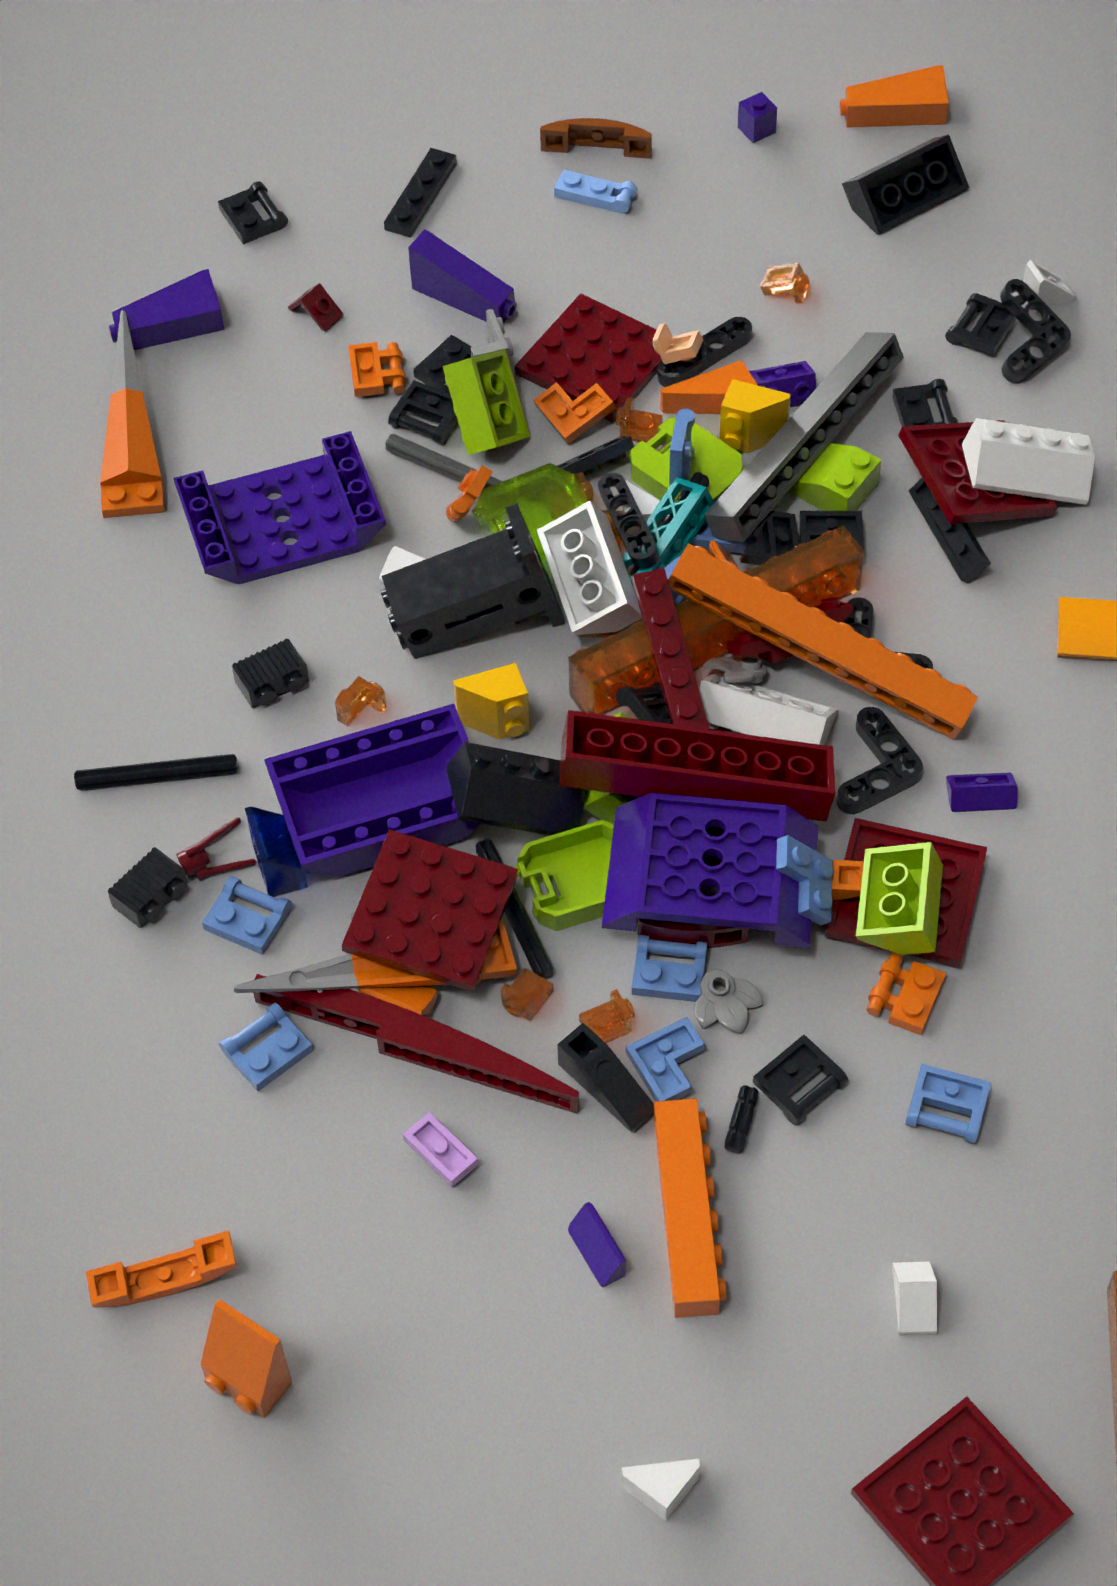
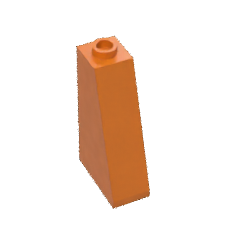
[840,65,949,127]

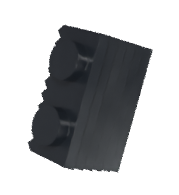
[232,638,309,708]
[108,847,188,928]

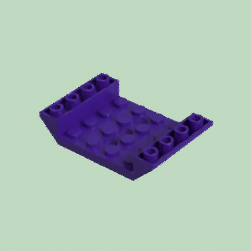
[173,431,386,585]
[602,793,819,948]

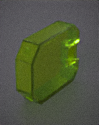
[472,463,587,561]

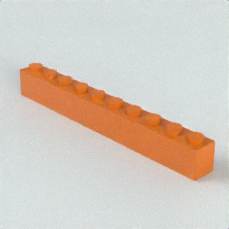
[668,543,978,740]

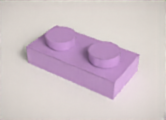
[403,1112,479,1187]

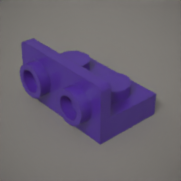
[749,361,817,406]

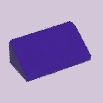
[946,772,1018,812]
[568,1202,626,1287]

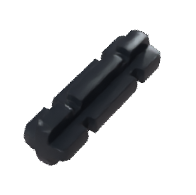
[724,1085,759,1153]

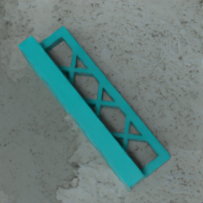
[622,477,715,586]

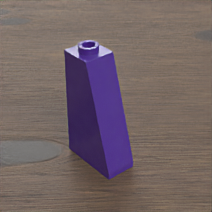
[408,229,517,323]
[109,269,225,350]

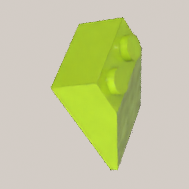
[788,443,882,511]

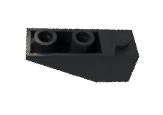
[557,1023,654,1133]

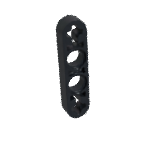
[658,317,752,387]
[598,473,659,569]

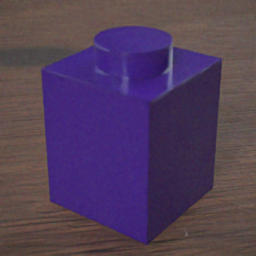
[737,92,777,143]

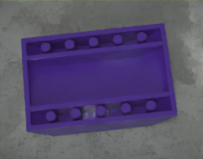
[264,703,481,877]

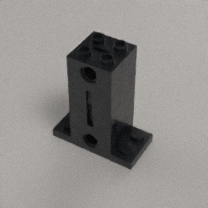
[380,503,565,659]

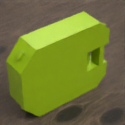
[629,417,745,505]
[515,820,614,931]

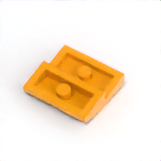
[1056,597,1117,661]

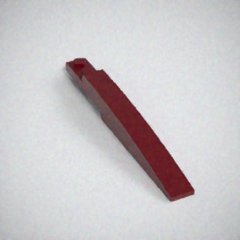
[253,974,580,1114]

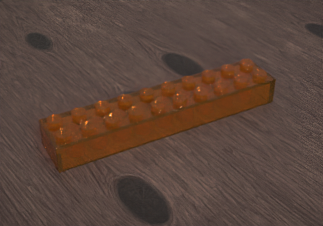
[568,526,864,715]

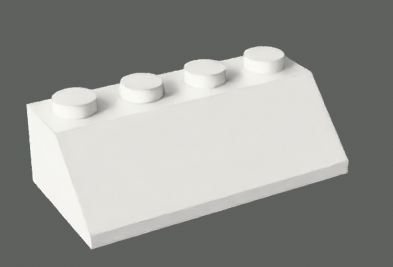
[962,418,1095,505]
[537,500,642,635]
[699,673,838,745]

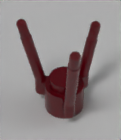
[176,817,256,881]

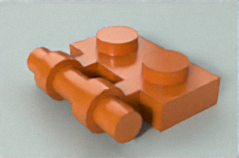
[348,342,407,397]
[445,465,493,522]
[866,952,946,1035]

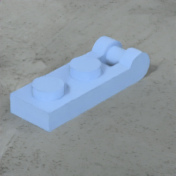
[554,169,638,213]

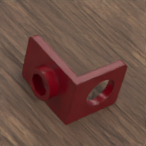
[288,283,343,331]

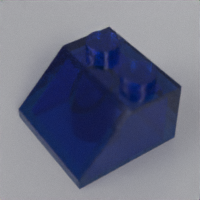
[245,806,311,897]

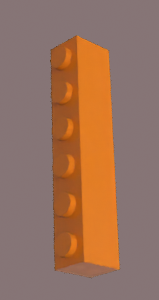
[654,1098,726,1318]

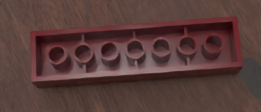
[559,710,836,822]

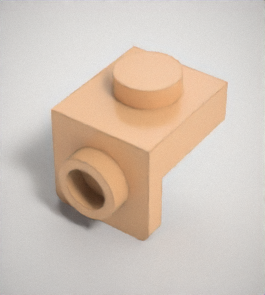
[653,323,703,364]

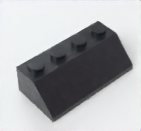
[841,134,970,234]
[446,742,587,836]

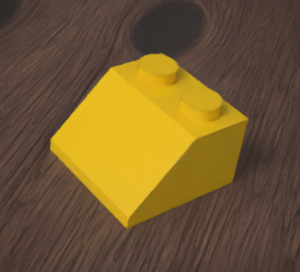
[719,379,791,453]
[453,663,530,740]

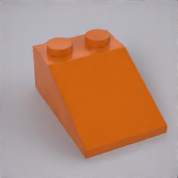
[200,1299,292,1419]

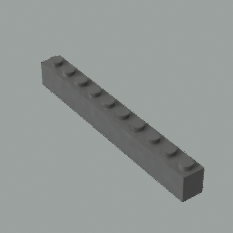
[704,332,904,542]

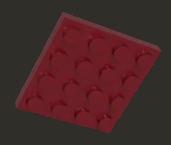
[515,293,662,423]
[898,420,1058,524]
[825,818,987,967]
[342,829,518,992]
[851,1396,1074,1586]

